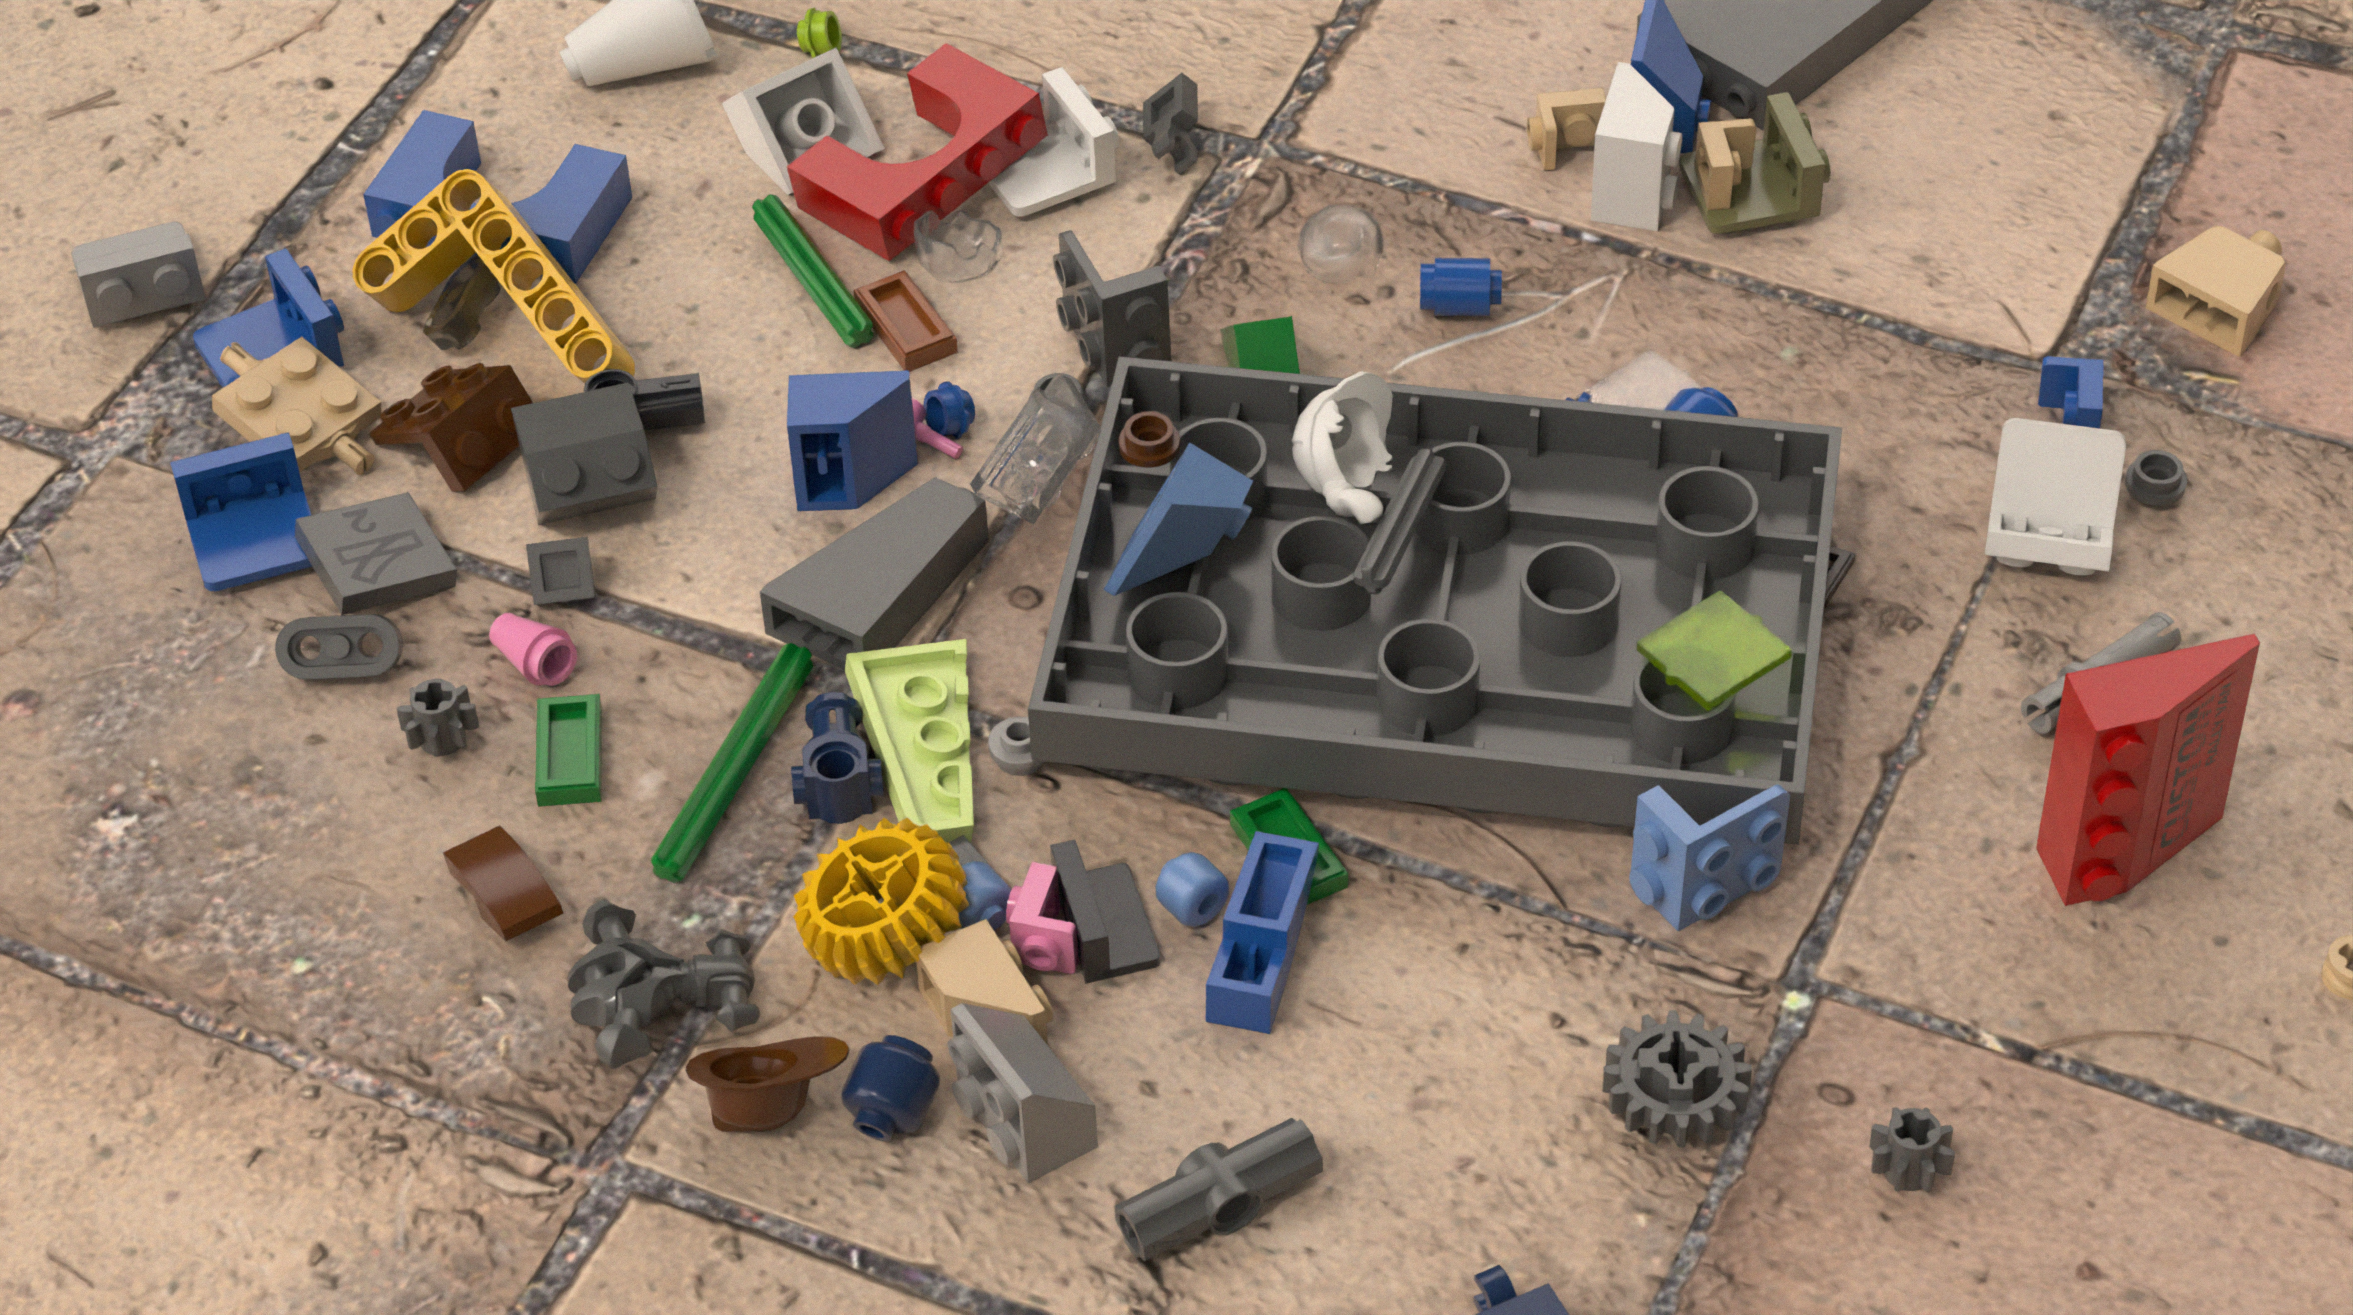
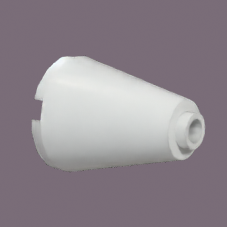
[559,0,718,87]

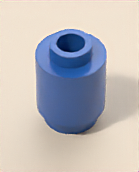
[1420,258,1502,316]

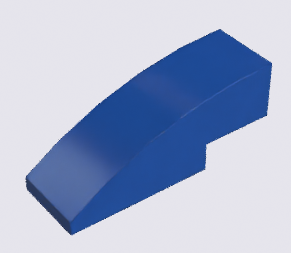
[1206,831,1319,1034]

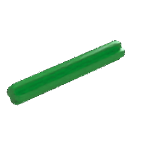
[752,194,874,348]

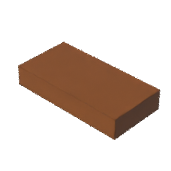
[854,270,958,371]

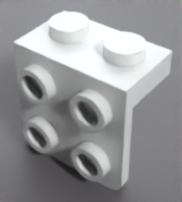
[988,67,1120,216]
[1985,418,2126,575]

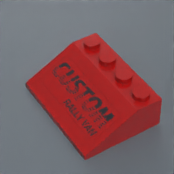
[2036,633,2260,906]

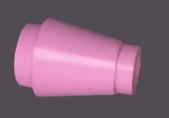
[489,613,577,686]

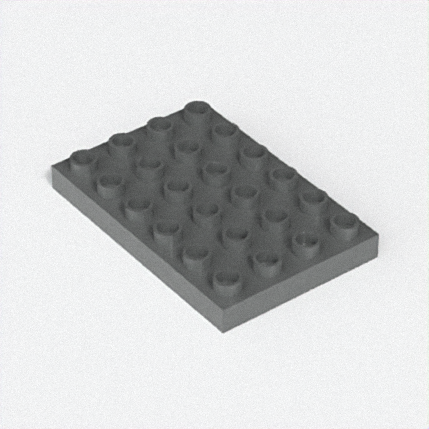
[1028,356,1842,845]

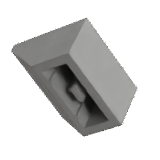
[948,1003,1098,1184]

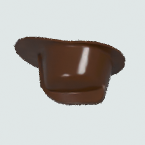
[685,1036,850,1132]

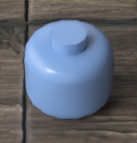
[1155,852,1229,927]
[958,861,1011,930]

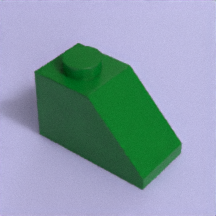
[1220,316,1300,374]

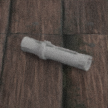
[2021,612,2181,734]

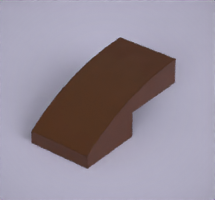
[443,825,564,942]

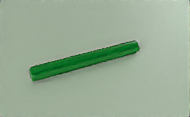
[651,643,813,883]

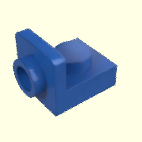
[2038,356,2104,429]

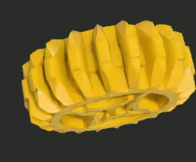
[793,817,969,985]

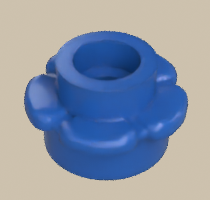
[923,381,975,439]

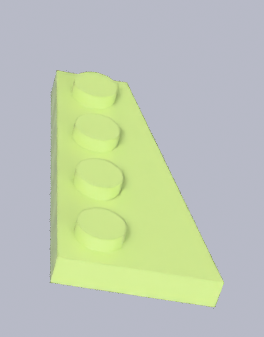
[845,639,974,843]

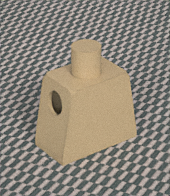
[2146,226,2286,357]

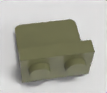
[1680,92,1831,234]

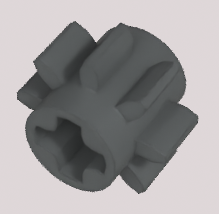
[397,679,479,757]
[1869,1107,1955,1193]

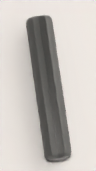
[1353,448,1446,594]

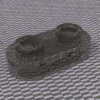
[423,255,501,350]

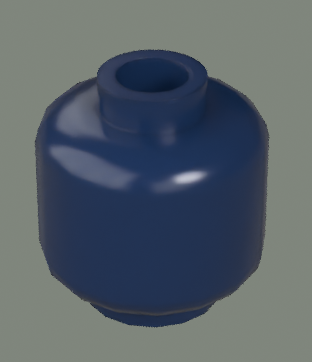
[841,1035,940,1141]

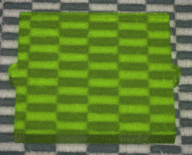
[1636,590,1792,711]

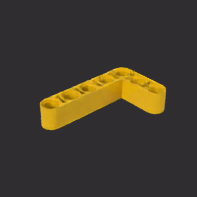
[352,169,635,383]

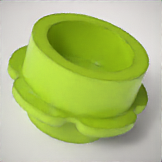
[797,8,842,58]

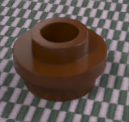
[1119,411,1180,468]

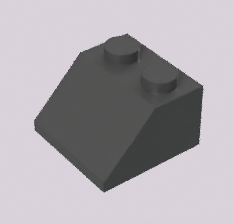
[511,383,658,525]

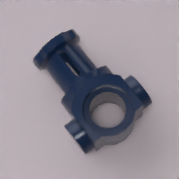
[791,692,884,824]

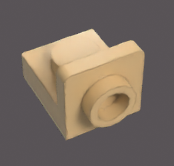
[1527,87,1606,170]
[1694,119,1756,211]

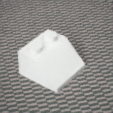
[722,48,885,195]
[1591,62,1682,231]

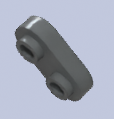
[275,614,403,680]

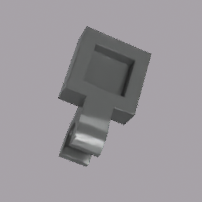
[1143,73,1198,175]

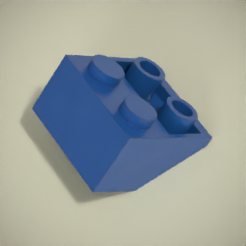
[787,370,918,512]

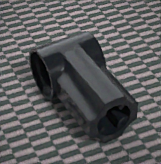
[584,369,705,430]

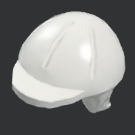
[1292,371,1393,524]

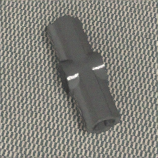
[1114,1118,1323,1261]

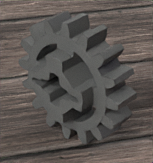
[1602,1010,1752,1147]

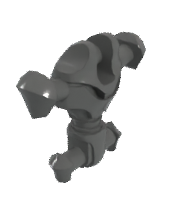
[567,899,760,1069]

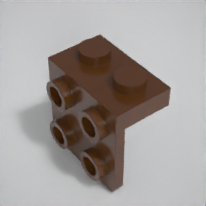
[369,363,533,492]

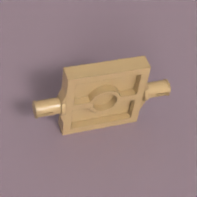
[212,336,381,475]

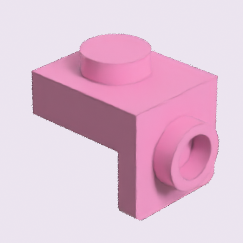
[1006,862,1079,974]

